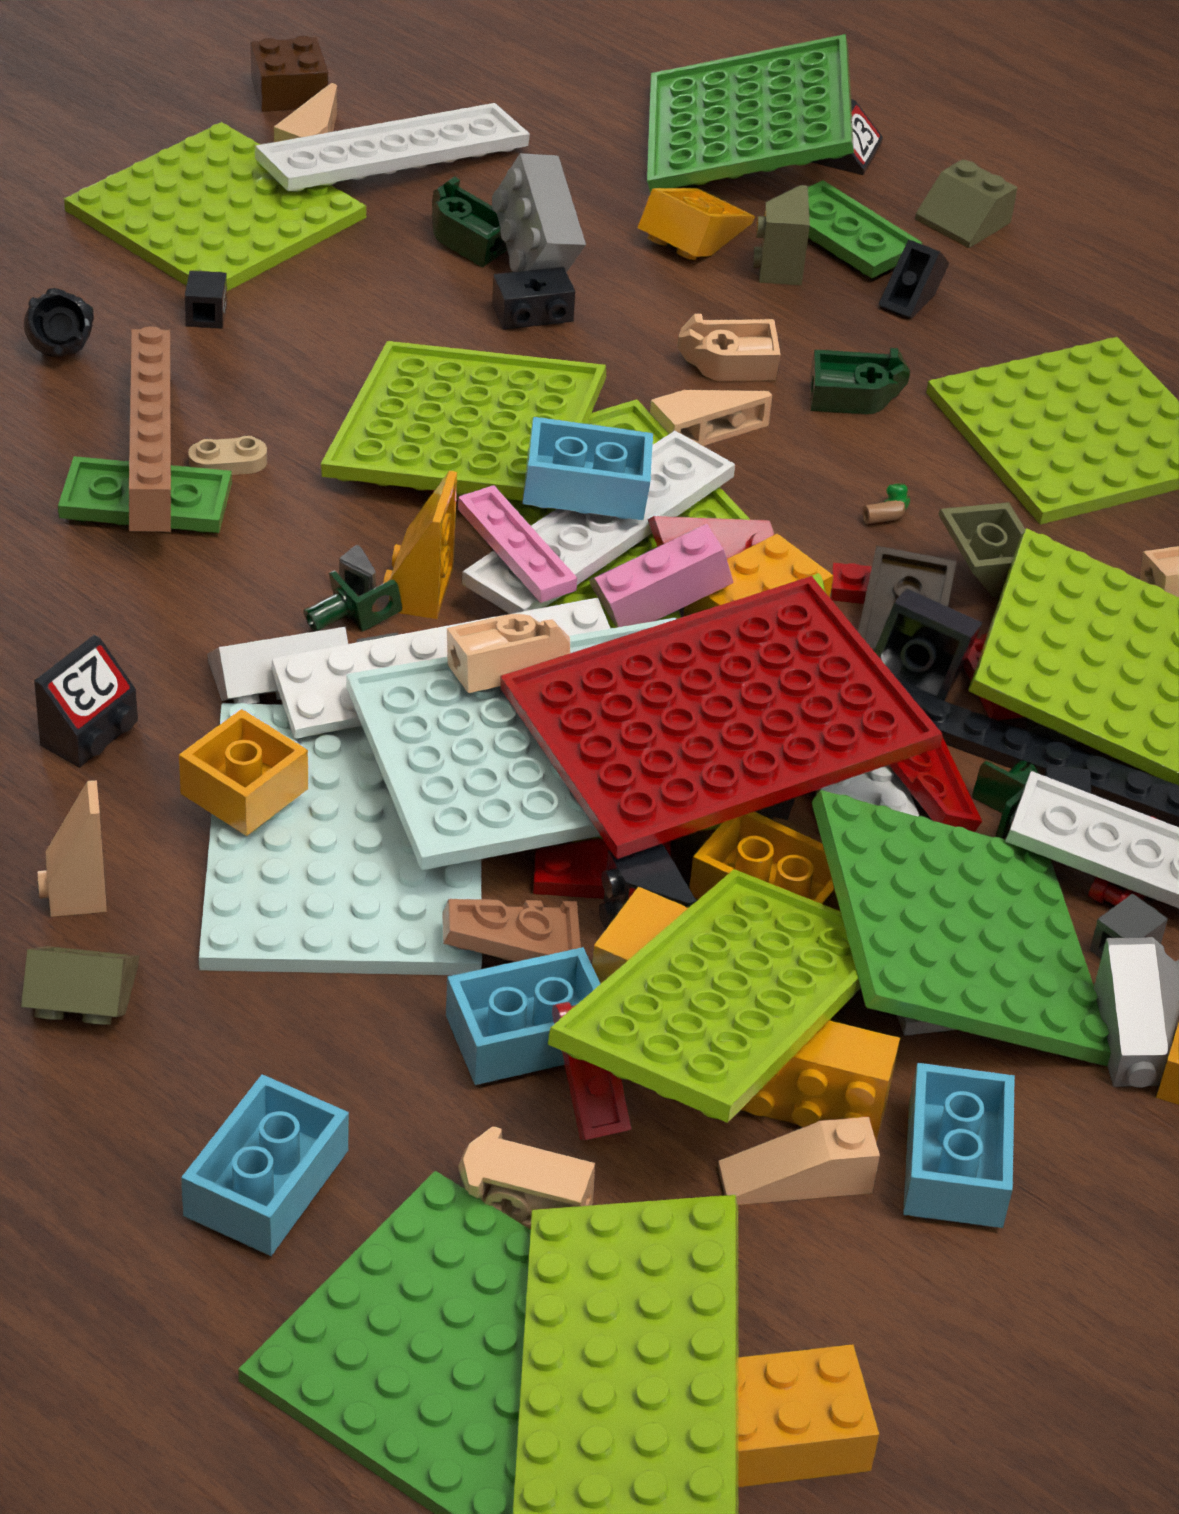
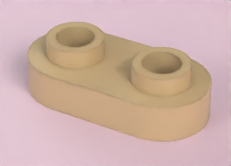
[188,436,267,475]

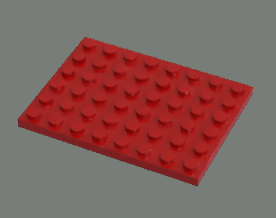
[500,576,942,859]

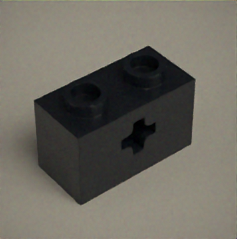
[492,267,576,330]

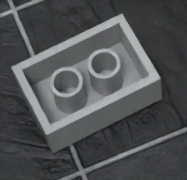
[492,153,586,272]

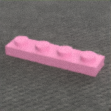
[458,485,577,603]

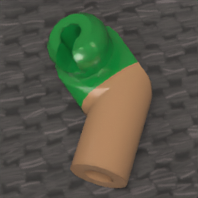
[862,483,911,524]

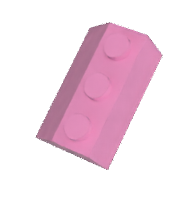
[589,524,734,628]

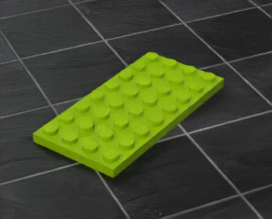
[548,869,861,1123]
[513,1195,739,1514]

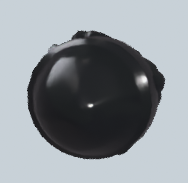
[23,288,94,357]

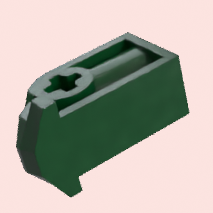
[432,176,507,268]
[810,348,910,414]

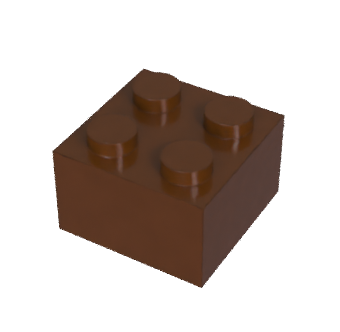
[250,36,328,112]

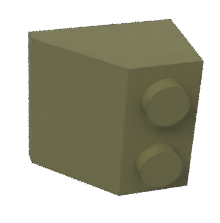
[915,159,1018,248]
[753,185,810,285]
[938,502,1025,597]
[21,946,139,1024]

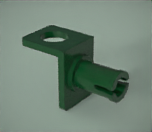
[303,570,403,632]
[972,761,1038,839]

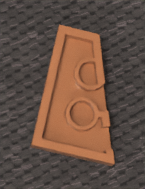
[442,899,581,962]

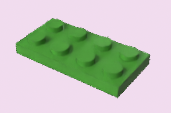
[808,180,923,278]
[58,456,232,533]

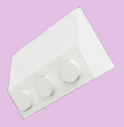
[207,627,348,704]

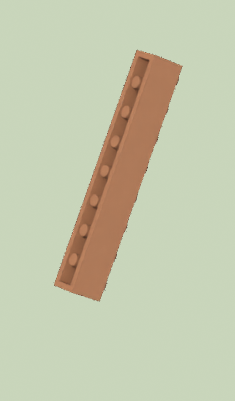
[129,326,171,532]

